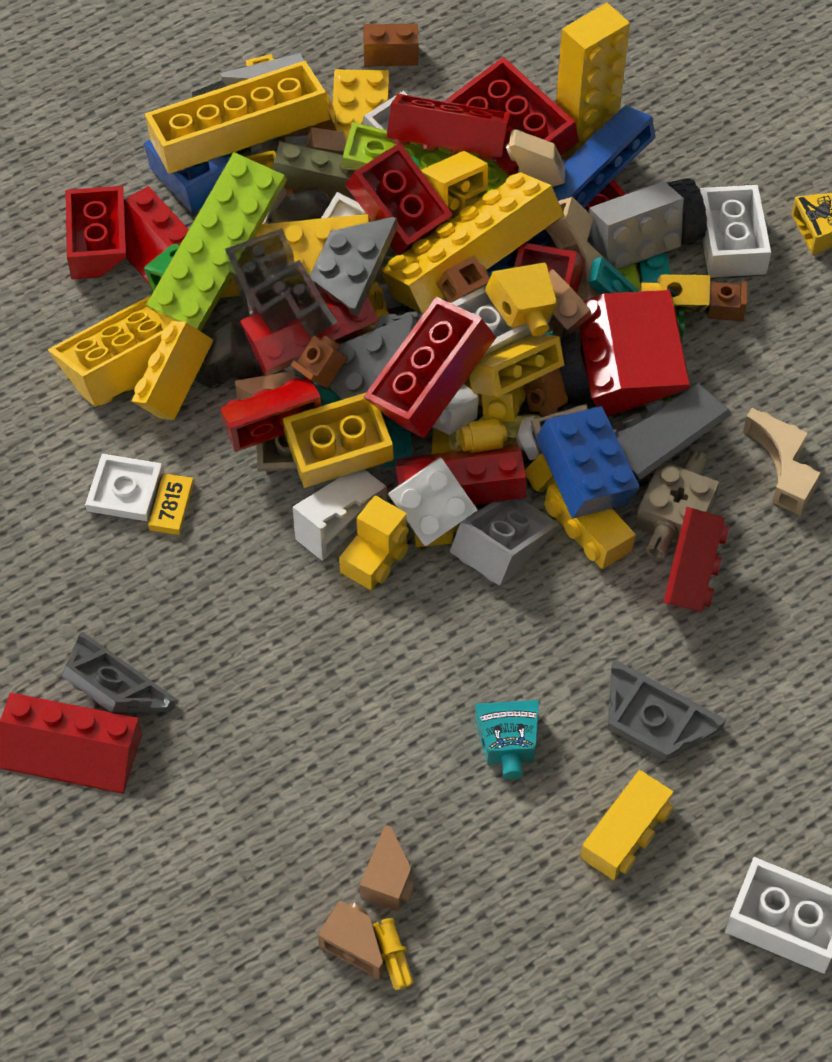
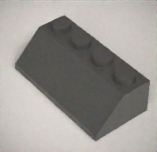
[613,383,731,480]

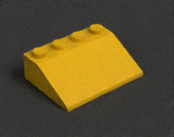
[48,296,173,407]

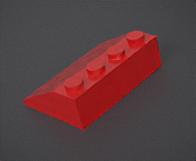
[445,56,579,176]
[579,290,691,417]

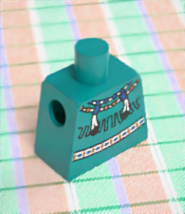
[475,700,539,780]

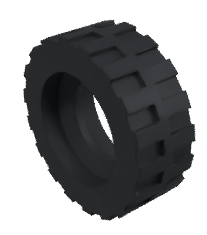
[667,178,707,245]
[560,332,591,403]

